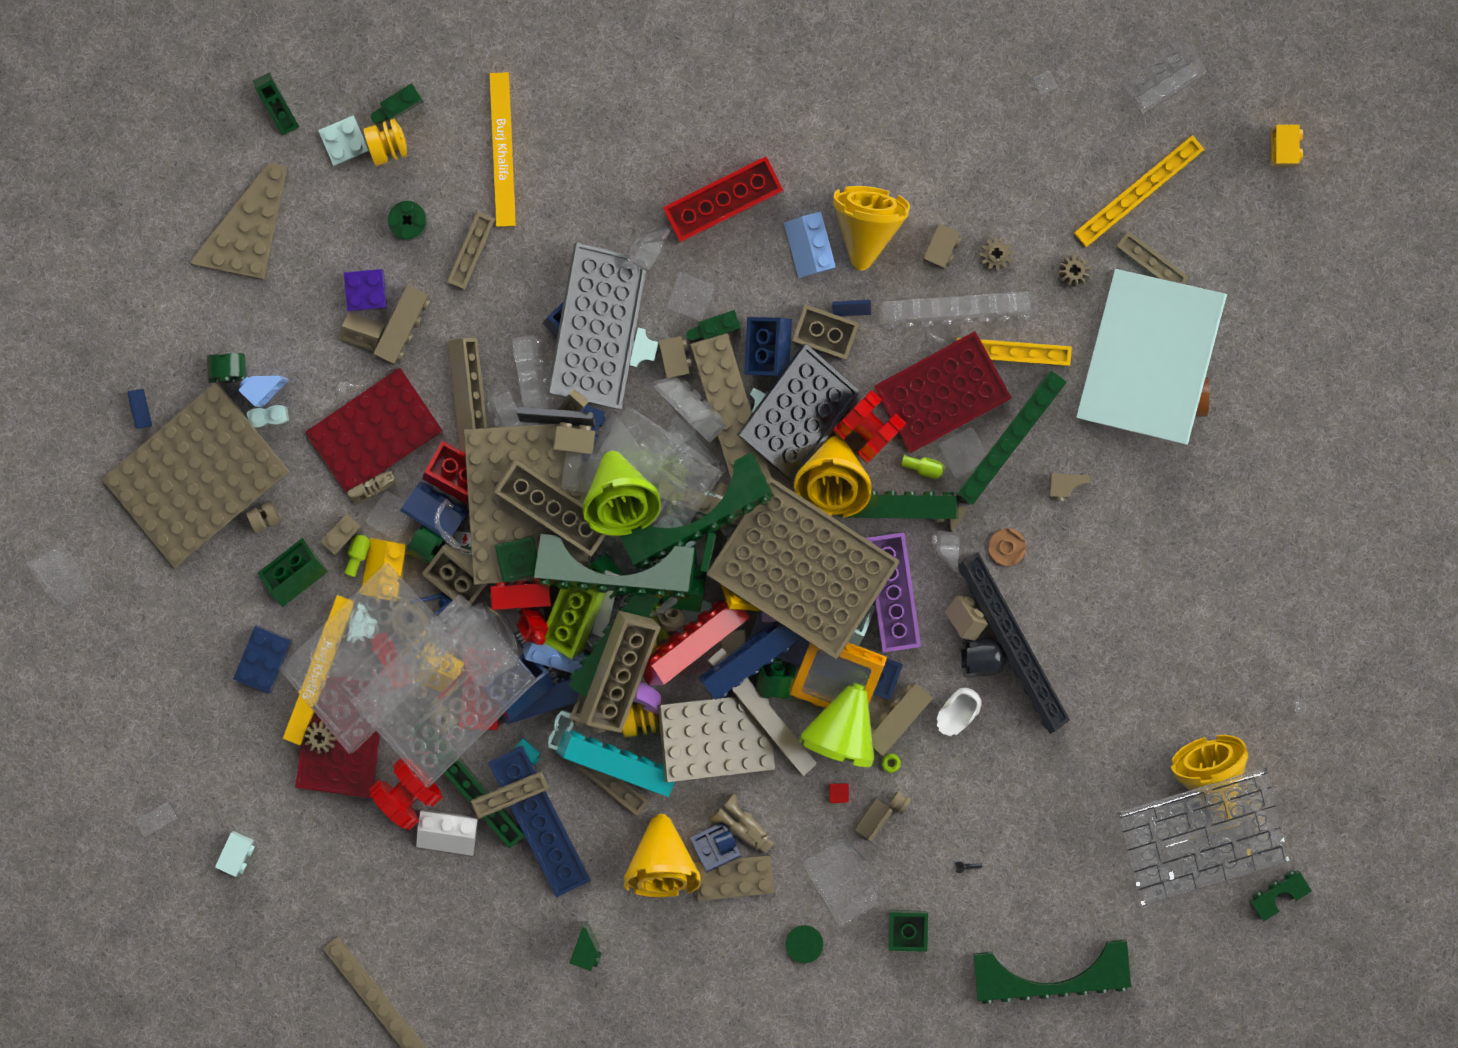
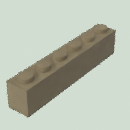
[448,337,487,453]

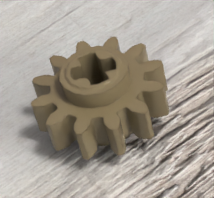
[979,237,1014,271]

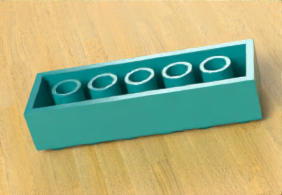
[556,729,675,797]

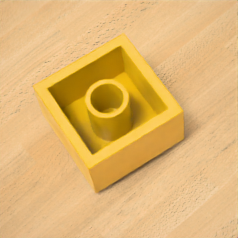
[1271,125,1303,167]

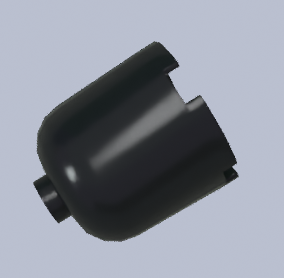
[961,639,1007,677]

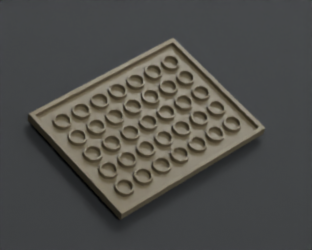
[102,382,290,568]
[464,424,589,584]
[706,477,900,659]

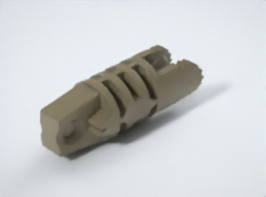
[348,471,397,504]

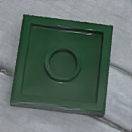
[494,536,537,583]

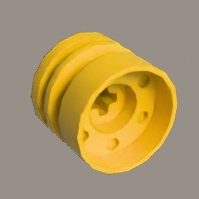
[364,118,407,166]
[623,703,658,738]

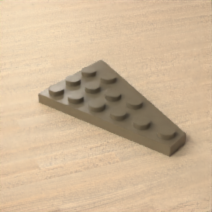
[191,163,288,279]

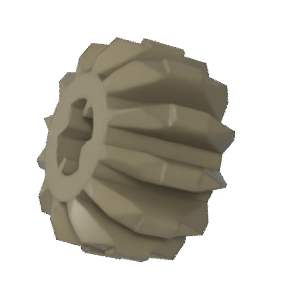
[1058,254,1091,287]
[304,721,337,754]

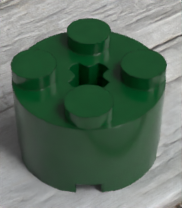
[387,201,428,241]
[207,353,247,383]
[405,525,444,564]
[754,657,796,699]

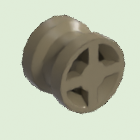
[889,790,911,815]

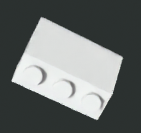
[416,809,479,856]

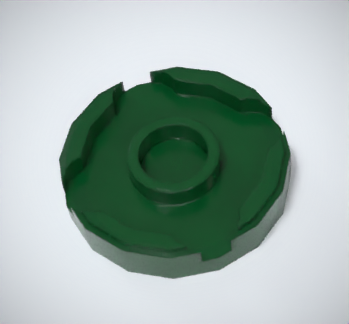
[785,925,824,964]

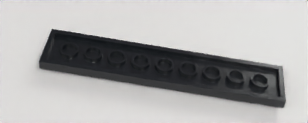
[958,552,1070,734]

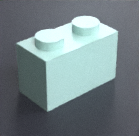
[215,831,255,877]

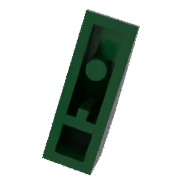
[253,72,299,136]

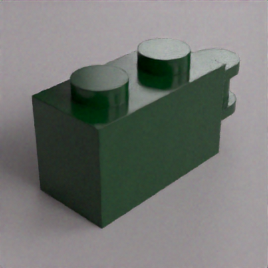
[371,83,424,124]
[686,310,741,341]

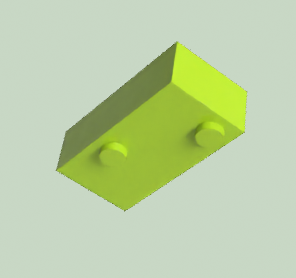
[545,587,607,659]

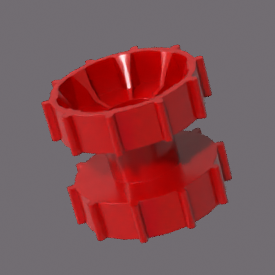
[832,390,906,464]
[369,756,443,830]

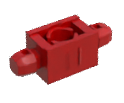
[516,608,549,645]

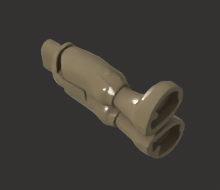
[710,793,774,854]

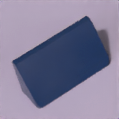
[832,300,871,316]
[127,389,152,429]

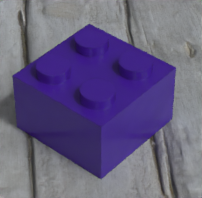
[344,269,388,312]

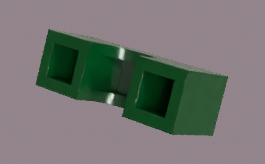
[1249,870,1312,922]

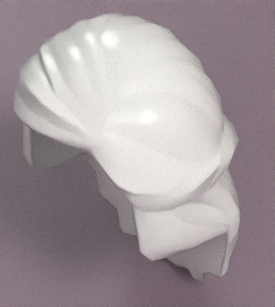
[937,688,982,736]

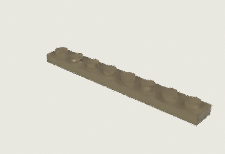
[323,936,427,1048]

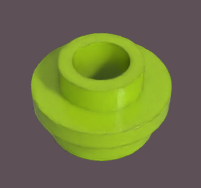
[882,753,901,773]

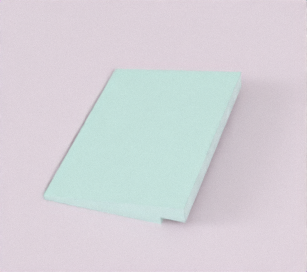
[1076,269,1227,445]

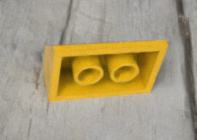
[361,538,408,601]

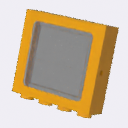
[790,642,887,708]

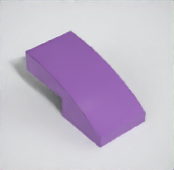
[633,682,661,714]

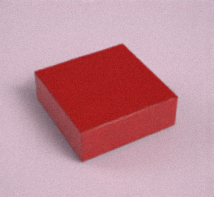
[829,783,849,803]

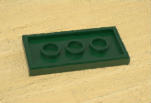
[700,532,716,572]

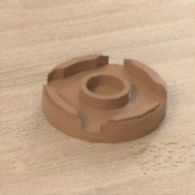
[988,528,1026,566]

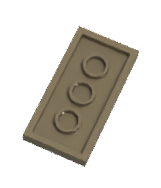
[695,855,775,901]

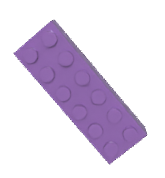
[866,532,921,652]

